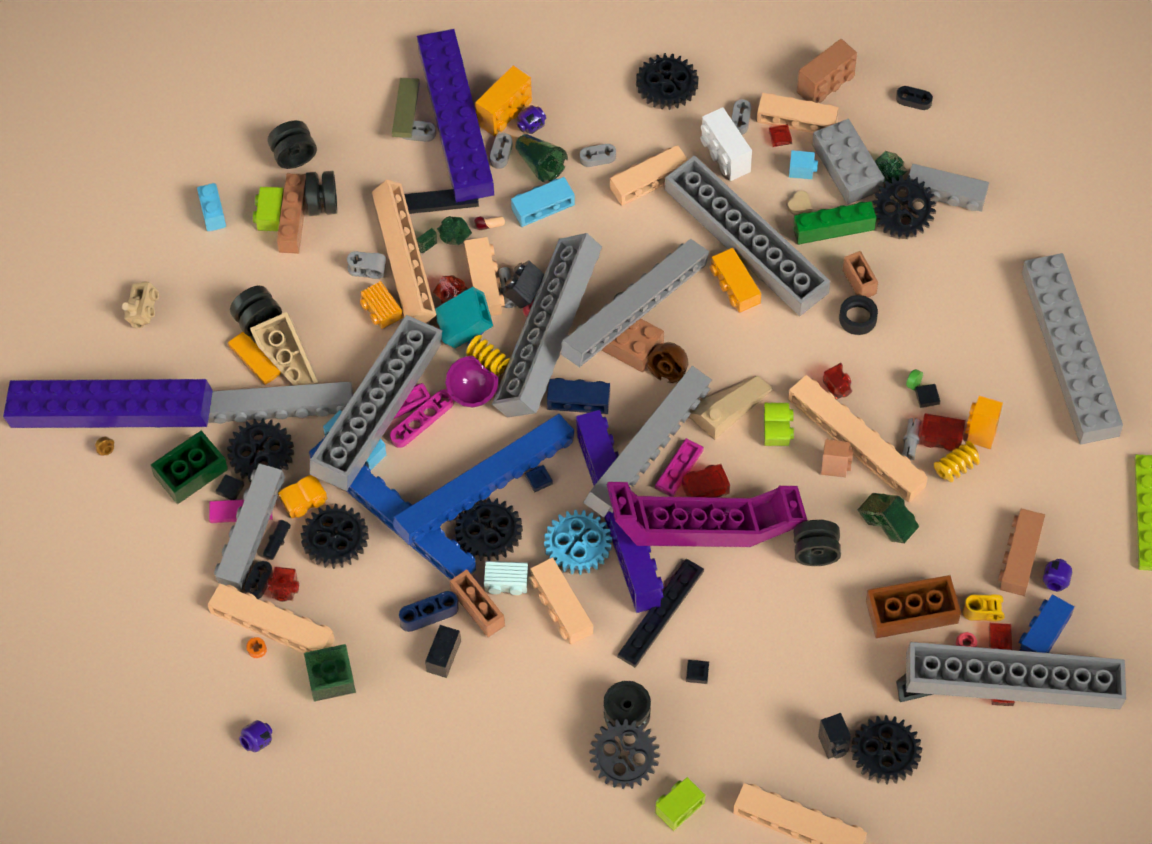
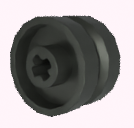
[267,120,317,169]
[305,171,337,216]
[229,285,282,336]
[793,520,841,566]
[603,681,651,736]

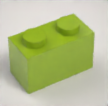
[253,187,284,231]
[655,777,706,831]

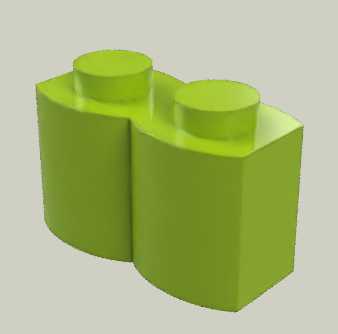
[764,403,794,446]

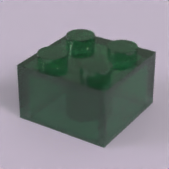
[304,644,356,702]

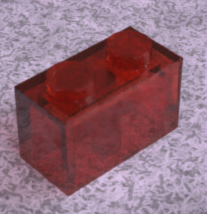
[919,413,966,451]
[682,464,730,498]

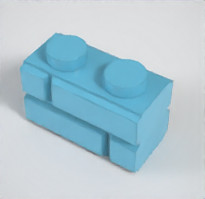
[197,183,226,231]

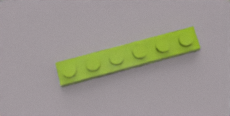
[1134,455,1152,571]

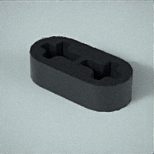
[896,86,933,110]
[245,561,273,599]

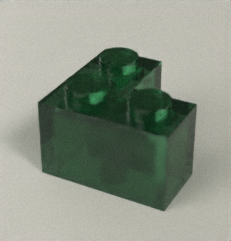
[857,493,919,544]

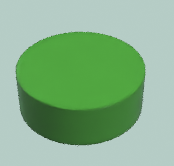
[906,369,923,390]

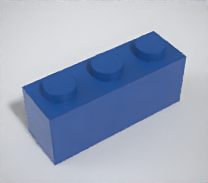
[1018,594,1075,653]

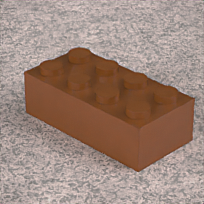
[866,575,961,639]

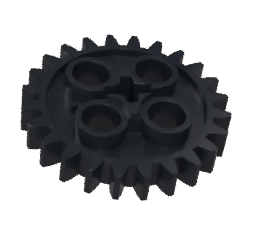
[636,53,699,110]
[872,175,936,239]
[227,418,294,482]
[455,498,523,561]
[301,504,369,569]
[851,715,922,785]
[589,717,660,789]

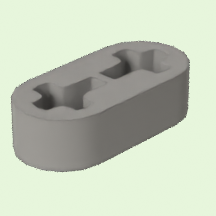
[731,99,751,135]
[402,121,436,142]
[490,133,513,169]
[580,144,616,167]

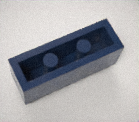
[547,378,610,414]

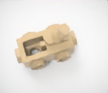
[122,281,159,329]

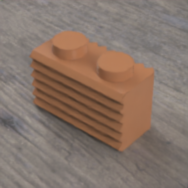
[843,251,879,297]
[821,438,853,478]

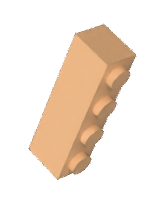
[757,93,839,133]
[610,145,688,206]
[464,237,505,316]
[529,557,593,644]

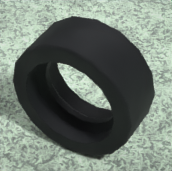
[839,295,878,335]

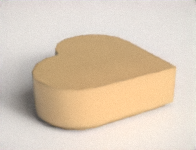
[788,191,812,214]

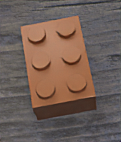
[797,39,857,103]
[601,318,664,373]

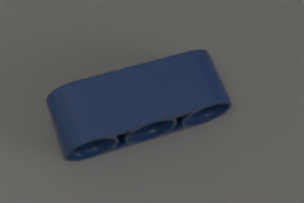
[399,591,459,632]

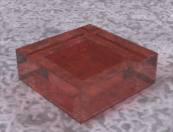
[769,124,792,147]

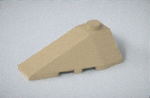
[250,312,319,386]
[689,376,772,440]

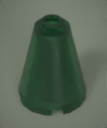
[515,134,568,182]

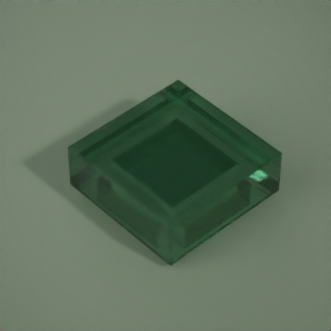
[417,228,437,253]

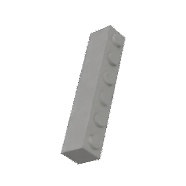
[214,464,285,590]

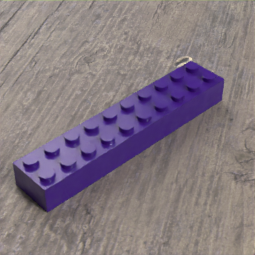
[417,29,494,202]
[3,379,213,428]
[576,410,664,613]

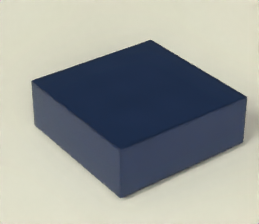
[525,465,553,493]

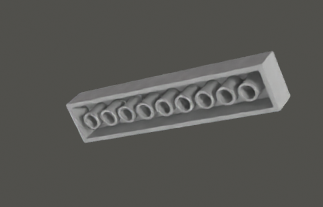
[665,155,830,316]
[492,233,602,417]
[1022,253,1123,445]
[310,315,442,491]
[906,642,1126,710]

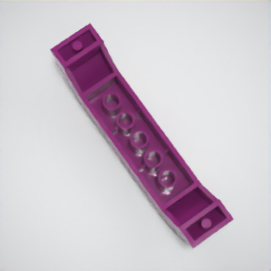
[606,482,808,547]

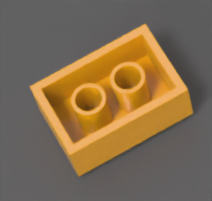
[475,65,532,137]

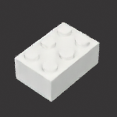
[700,107,752,181]

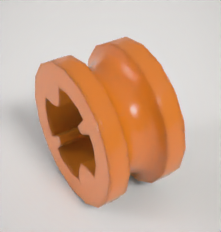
[246,637,267,658]

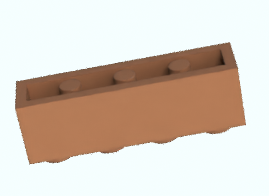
[277,173,306,254]
[998,508,1045,596]

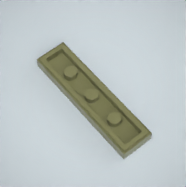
[392,78,420,138]

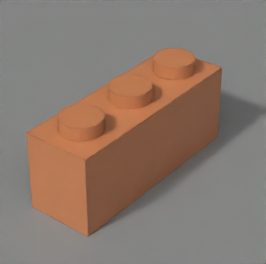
[450,570,505,637]

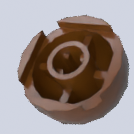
[647,342,689,383]

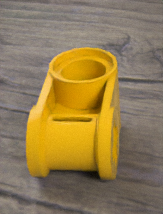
[962,594,1005,622]

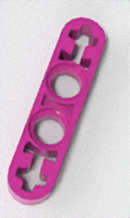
[390,389,454,448]

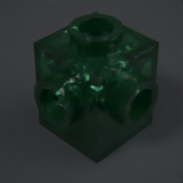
[875,151,907,183]
[437,216,472,245]

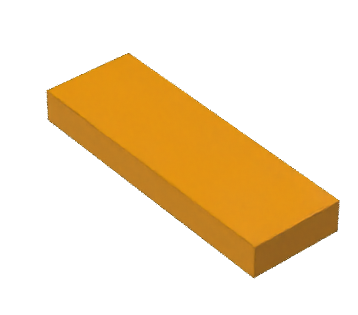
[228,332,281,385]

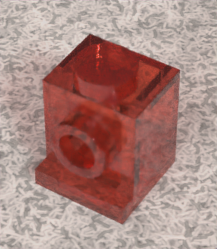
[823,363,853,400]

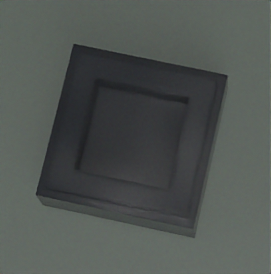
[915,384,940,408]
[216,474,244,500]
[686,660,709,684]

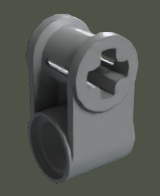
[347,251,386,279]

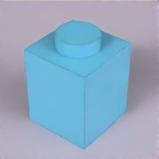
[789,150,818,179]

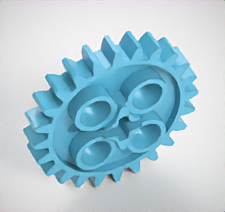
[544,510,612,575]

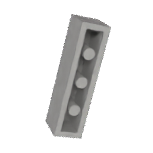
[905,163,989,212]

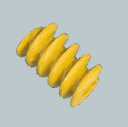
[466,335,510,377]
[934,441,980,483]

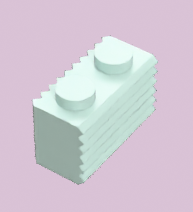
[484,561,528,595]

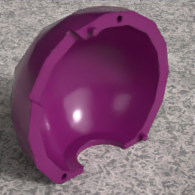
[445,356,498,408]

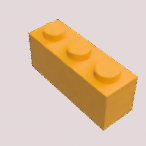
[710,248,761,313]
[965,396,1003,449]

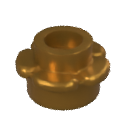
[95,436,115,456]

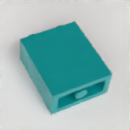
[435,287,493,349]

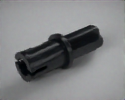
[263,520,291,560]

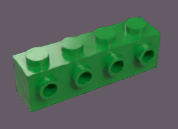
[793,201,876,245]

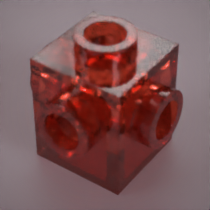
[433,275,468,304]
[268,567,299,602]

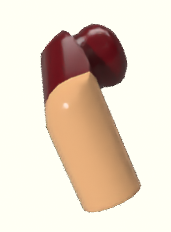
[474,216,505,230]

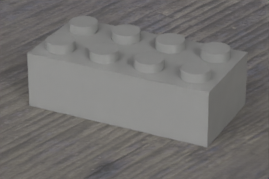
[812,118,884,205]

